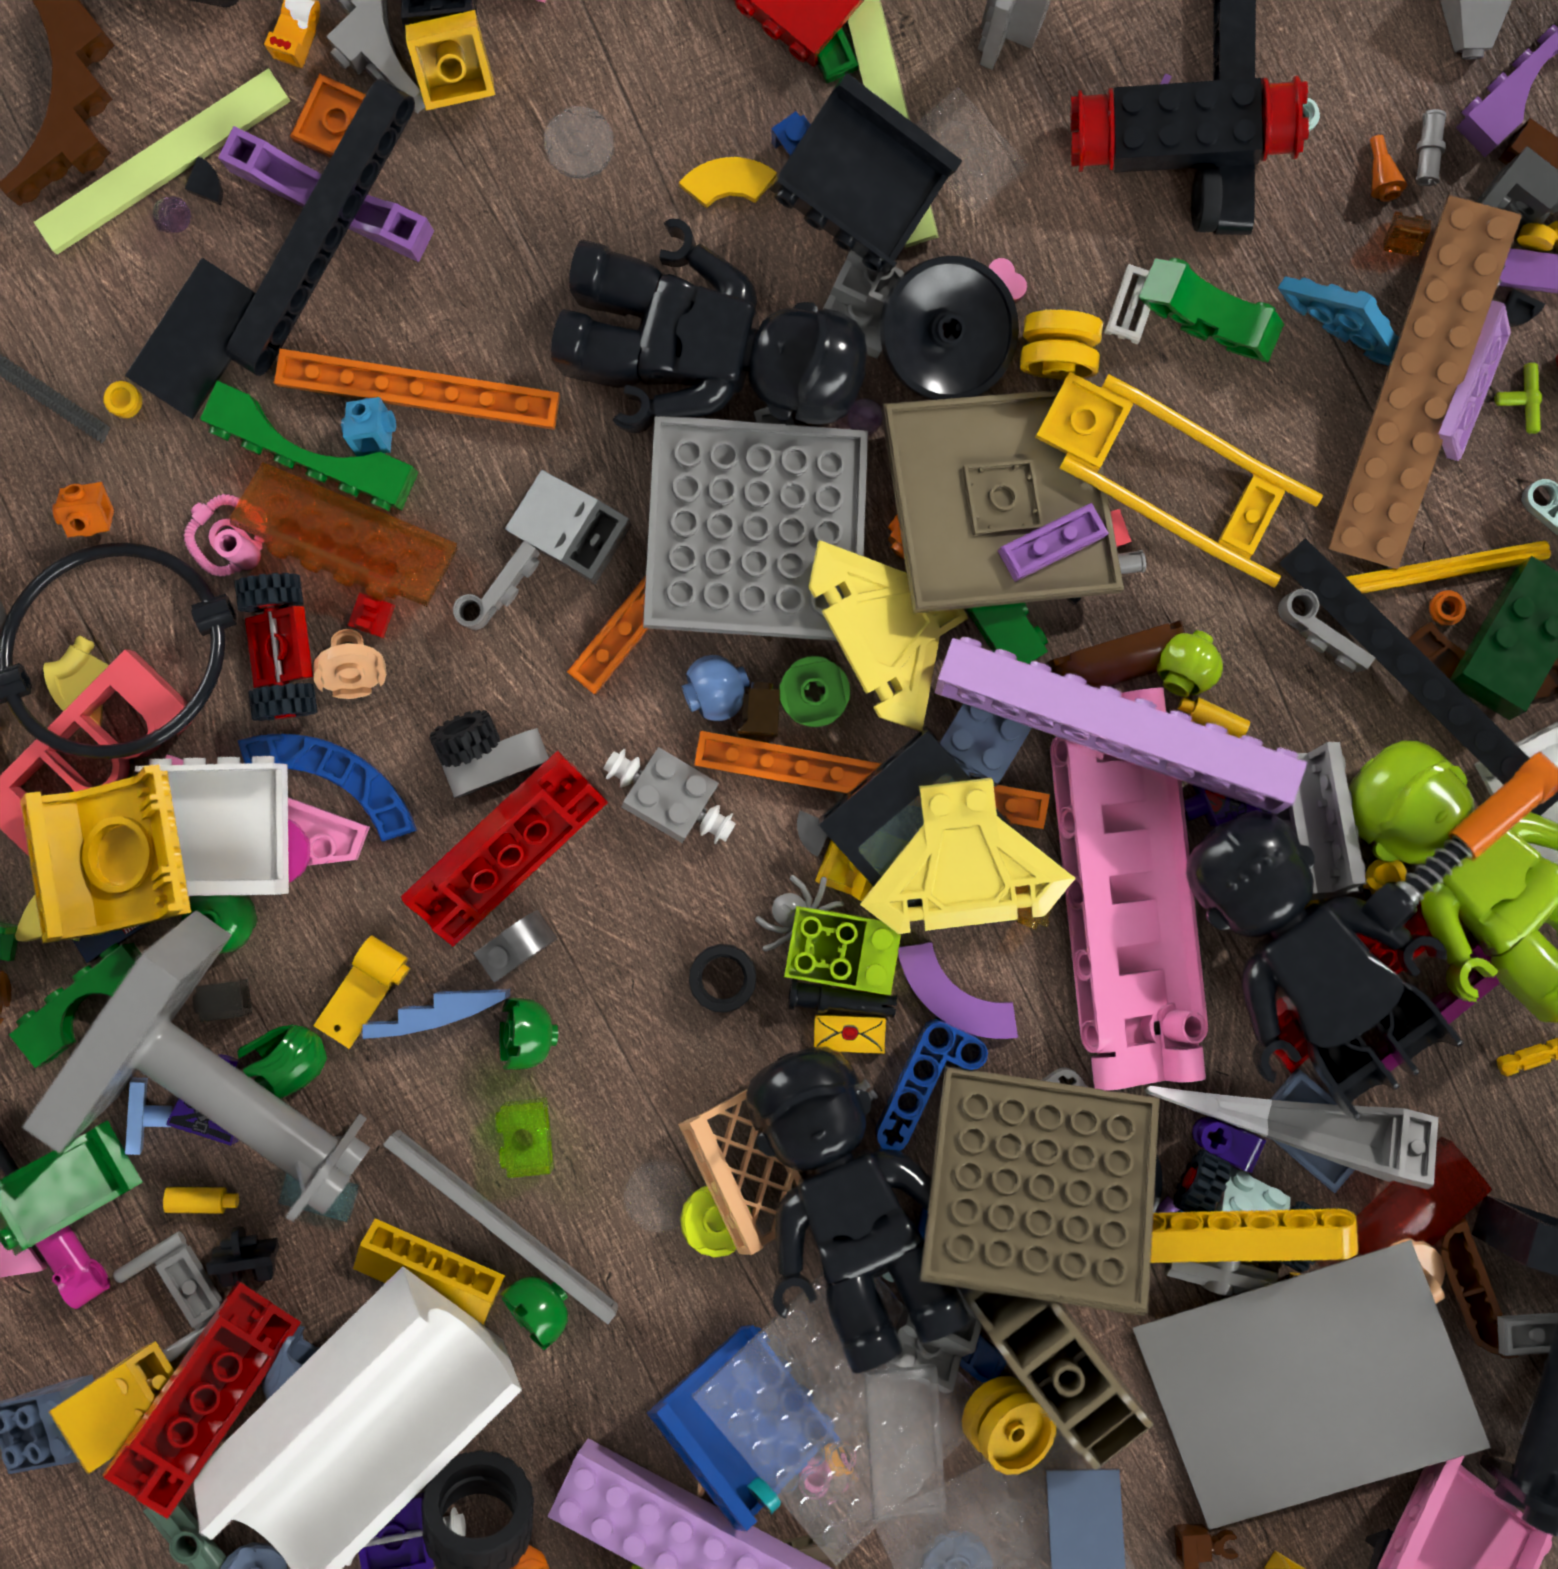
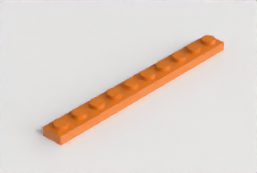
[694,730,1050,829]

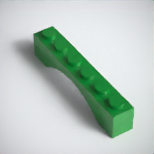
[200,381,419,512]

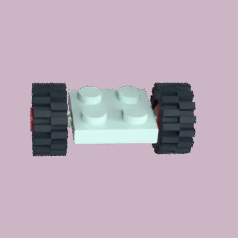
[1173,1149,1317,1273]

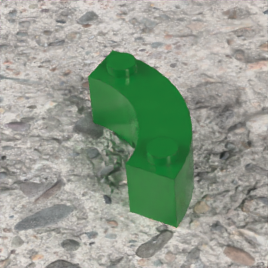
[1139,258,1284,363]

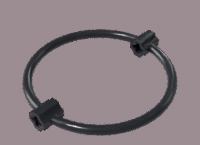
[0,542,237,759]

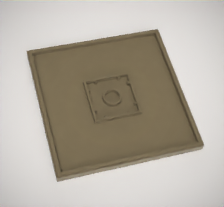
[881,390,1124,614]

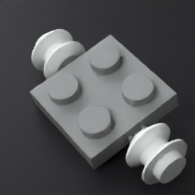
[603,747,736,844]

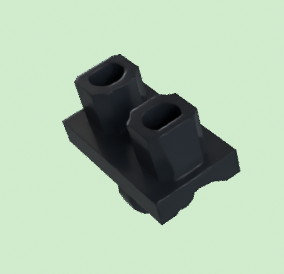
[206,1226,279,1287]

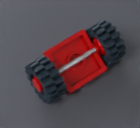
[234,573,318,721]

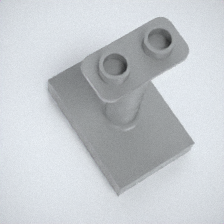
[22,910,370,1223]

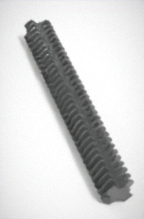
[0,354,111,443]

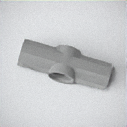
[1164,1261,1278,1296]

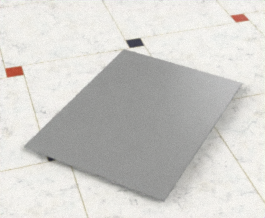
[1132,1240,1491,1530]

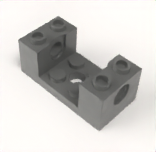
[1415,146,1558,289]

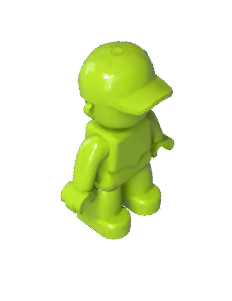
[1348,740,1558,1023]

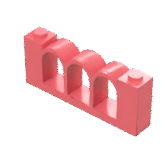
[0,649,193,856]

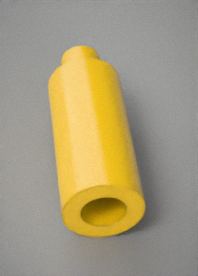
[1177,697,1250,739]
[163,1187,239,1214]

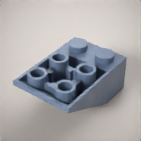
[0,1374,94,1474]

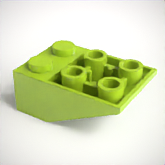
[784,906,901,996]

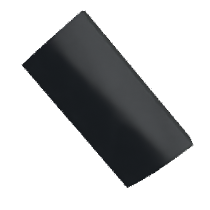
[125,258,256,420]

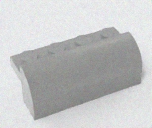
[978,0,1051,70]
[1274,742,1366,900]

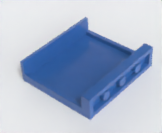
[647,1325,840,1532]

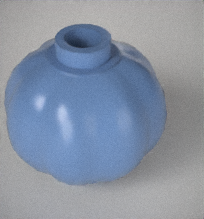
[681,655,750,721]

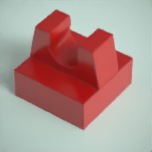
[347,592,395,639]

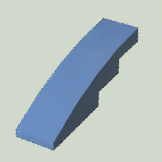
[362,989,510,1039]

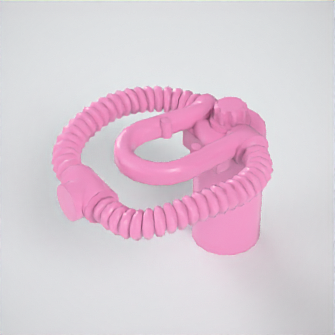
[183,494,266,577]

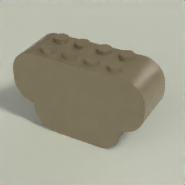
[960,1288,1154,1471]

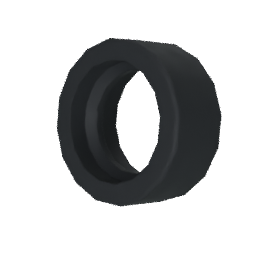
[689,944,756,1013]

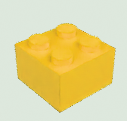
[405,10,495,111]

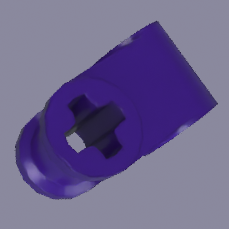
[1192,1116,1266,1173]

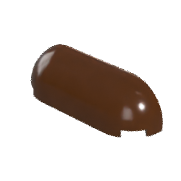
[1047,620,1185,689]
[1441,1218,1519,1359]

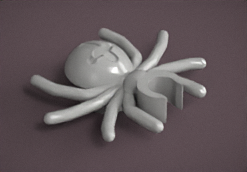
[755,875,844,952]

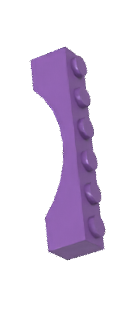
[1456,24,1558,157]
[218,126,434,262]

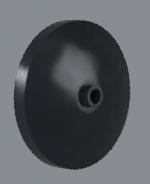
[880,256,1019,400]

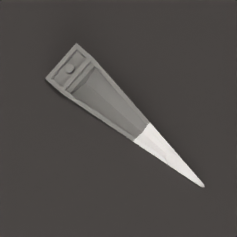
[1144,1086,1439,1189]

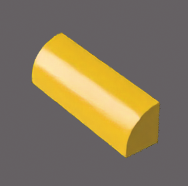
[353,1218,505,1325]

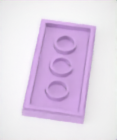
[1438,301,1511,461]

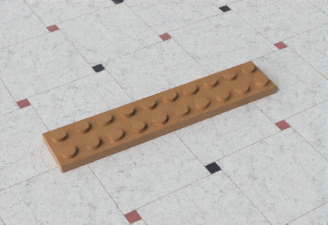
[1327,195,1522,569]

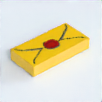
[813,1014,886,1054]

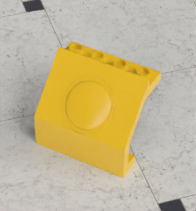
[20,764,191,943]

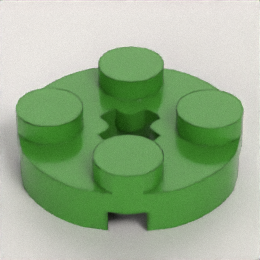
[779,656,850,728]

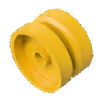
[1020,310,1103,380]
[961,1376,1056,1475]

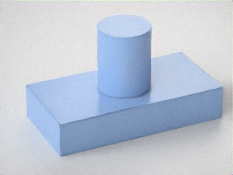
[125,1077,173,1155]

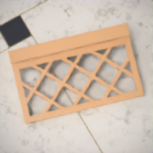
[678,1089,801,1255]

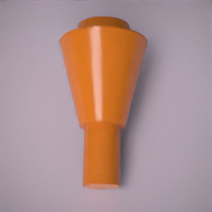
[1370,135,1407,202]

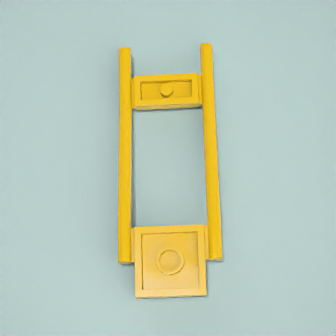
[1035,372,1323,588]

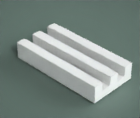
[1104,264,1150,344]

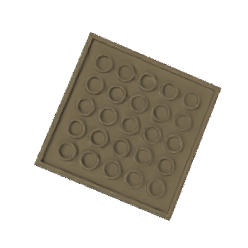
[920,1066,1160,1316]

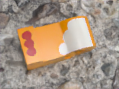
[264,0,321,69]

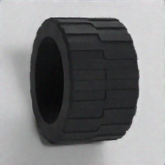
[422,1450,534,1569]

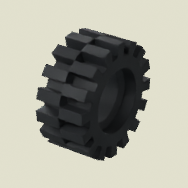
[429,710,500,767]

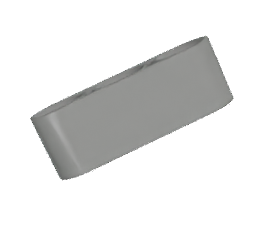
[442,728,549,798]

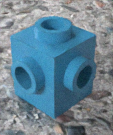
[341,397,396,457]

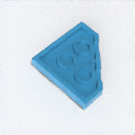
[1278,276,1399,366]

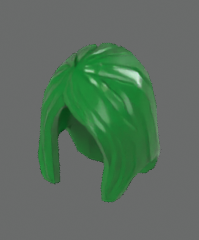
[237,1024,327,1099]

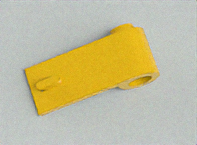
[313,935,410,1049]

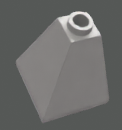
[1440,0,1512,59]

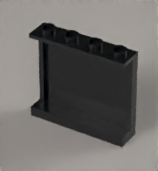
[769,73,962,274]

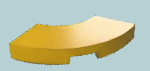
[679,157,777,208]

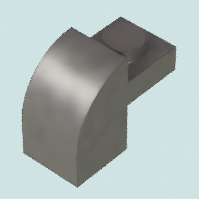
[474,910,558,982]

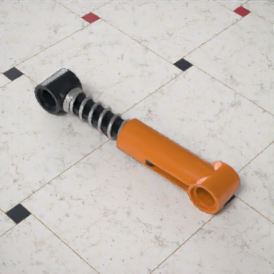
[1363,752,1558,935]

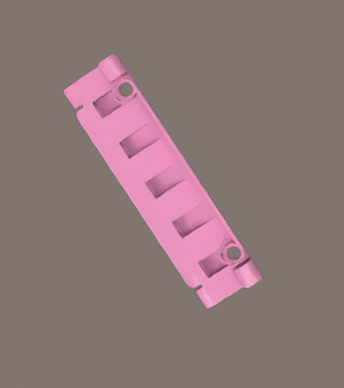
[1050,687,1208,1091]

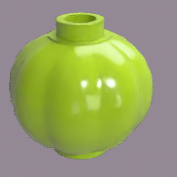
[1156,630,1223,697]

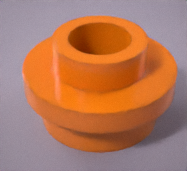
[1429,590,1466,626]

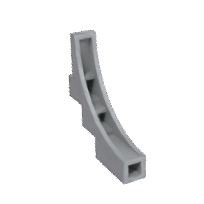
[326,0,425,114]

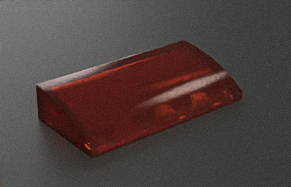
[1356,1136,1492,1256]

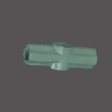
[143,1500,227,1569]

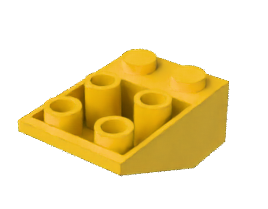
[48,1341,174,1474]

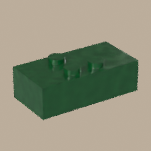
[1450,556,1558,721]

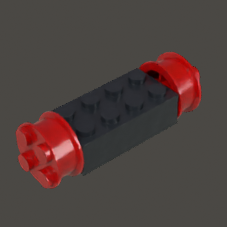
[1070,76,1309,173]

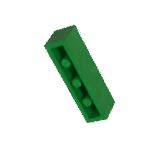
[965,603,1048,664]

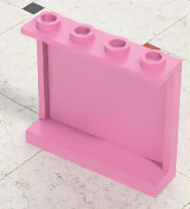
[1377,1456,1553,1569]

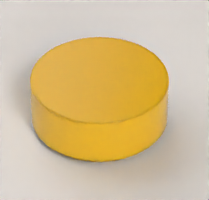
[1517,223,1557,252]
[103,381,143,418]

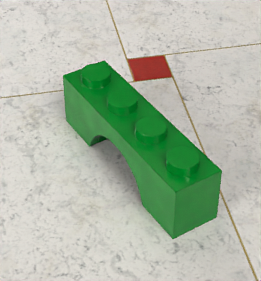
[9,943,142,1068]

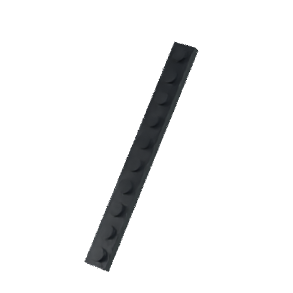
[1279,538,1558,816]

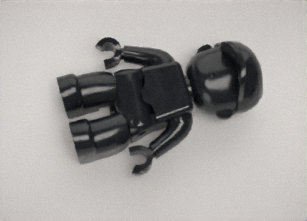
[551,218,867,433]
[1186,810,1464,1121]
[746,1046,971,1374]

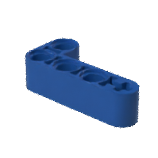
[875,1019,988,1151]

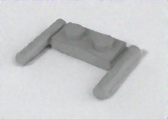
[113,1231,224,1362]

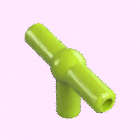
[1494,362,1543,434]

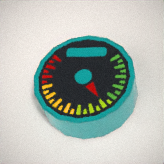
[747,1477,781,1514]

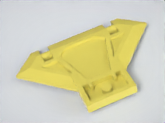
[808,540,968,731]
[860,778,1075,934]

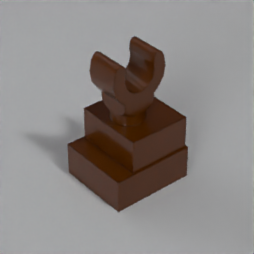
[1174,1524,1238,1569]

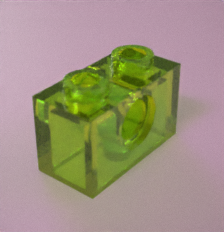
[495,1097,554,1178]

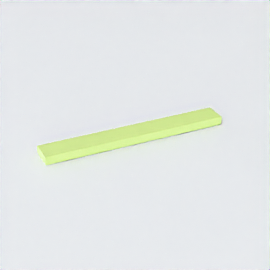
[848,0,939,248]
[34,68,291,255]

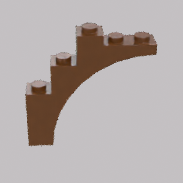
[0,0,115,207]

